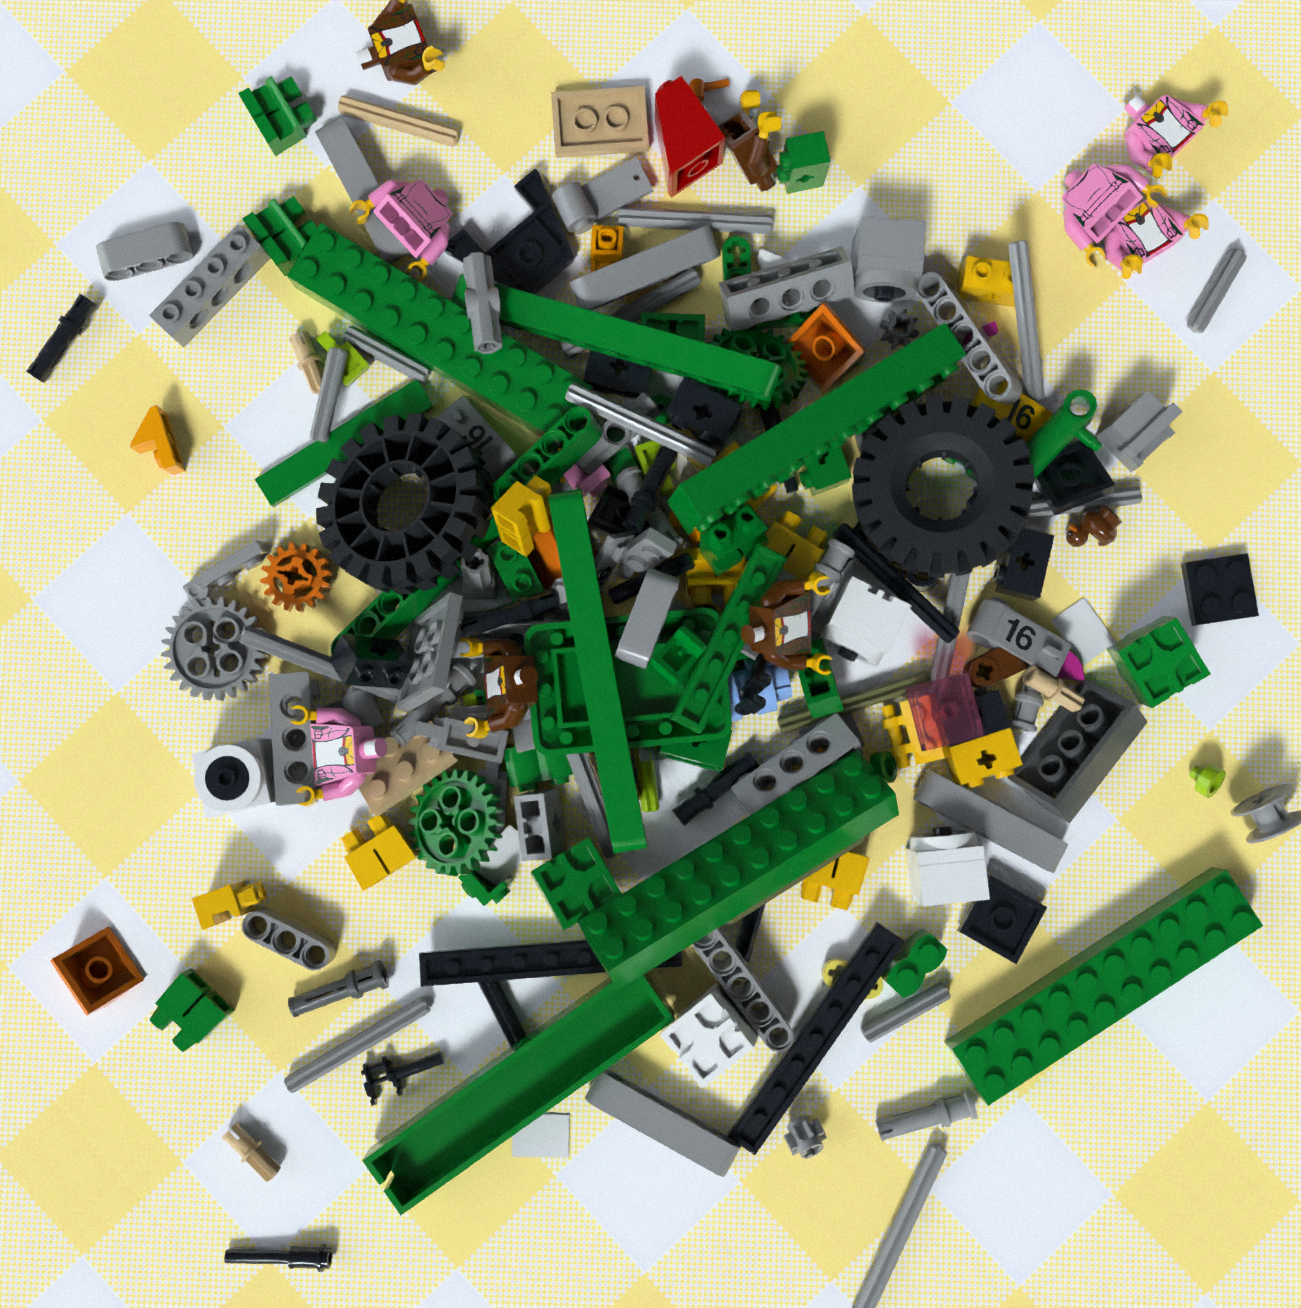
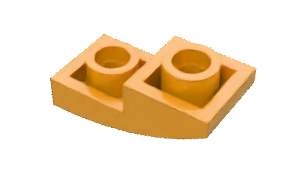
[590,225,624,273]

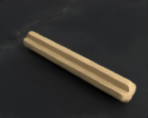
[338,95,459,147]

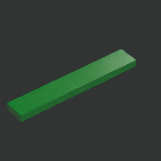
[255,379,435,507]
[669,542,787,734]

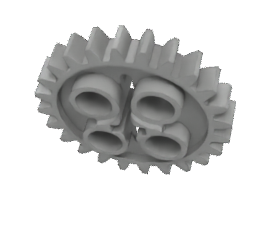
[161,597,269,701]

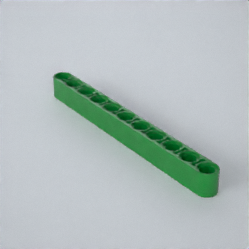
[451,274,782,401]
[331,406,603,654]
[548,488,648,854]

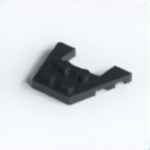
[444,168,574,294]

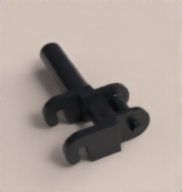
[735,653,771,715]
[361,1051,445,1106]

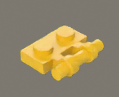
[881,694,950,769]

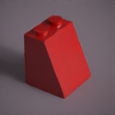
[655,76,726,198]

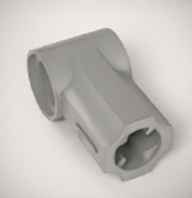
[460,549,497,599]

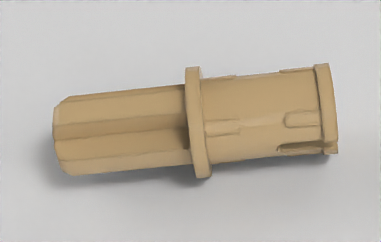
[289,331,324,395]
[1023,665,1085,712]
[222,1122,281,1182]

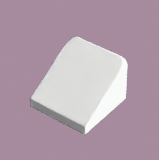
[757,248,790,270]

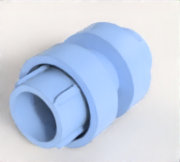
[728,658,792,722]

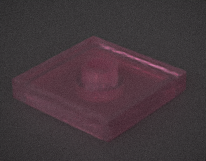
[905,673,985,751]

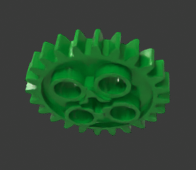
[709,325,808,410]
[408,769,505,876]

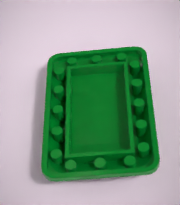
[524,608,732,756]

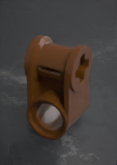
[962,646,1029,688]

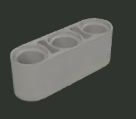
[96,222,193,281]
[615,567,681,669]
[242,908,336,971]

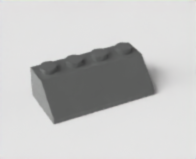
[1007,678,1148,824]

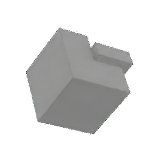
[1096,390,1183,472]

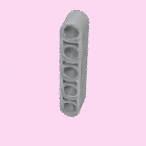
[315,117,410,264]
[570,225,721,311]
[917,271,1022,405]
[913,770,1069,873]
[692,927,794,1052]
[585,1069,741,1177]

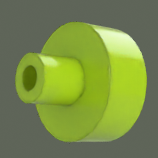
[1189,764,1226,798]

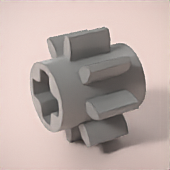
[784,1115,827,1159]

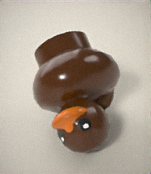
[1066,504,1122,547]

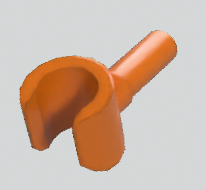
[689,78,729,102]

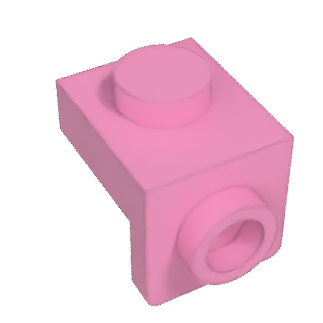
[563,464,611,498]

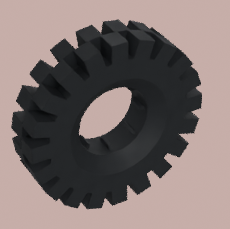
[852,395,1035,578]
[316,413,494,595]

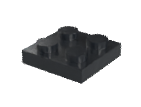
[1034,440,1116,515]
[1181,553,1259,626]
[957,874,1047,964]

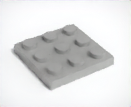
[396,592,464,712]

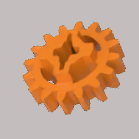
[260,542,333,613]

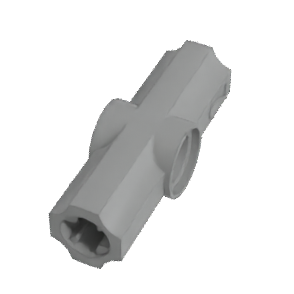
[463,252,502,354]
[575,393,661,476]

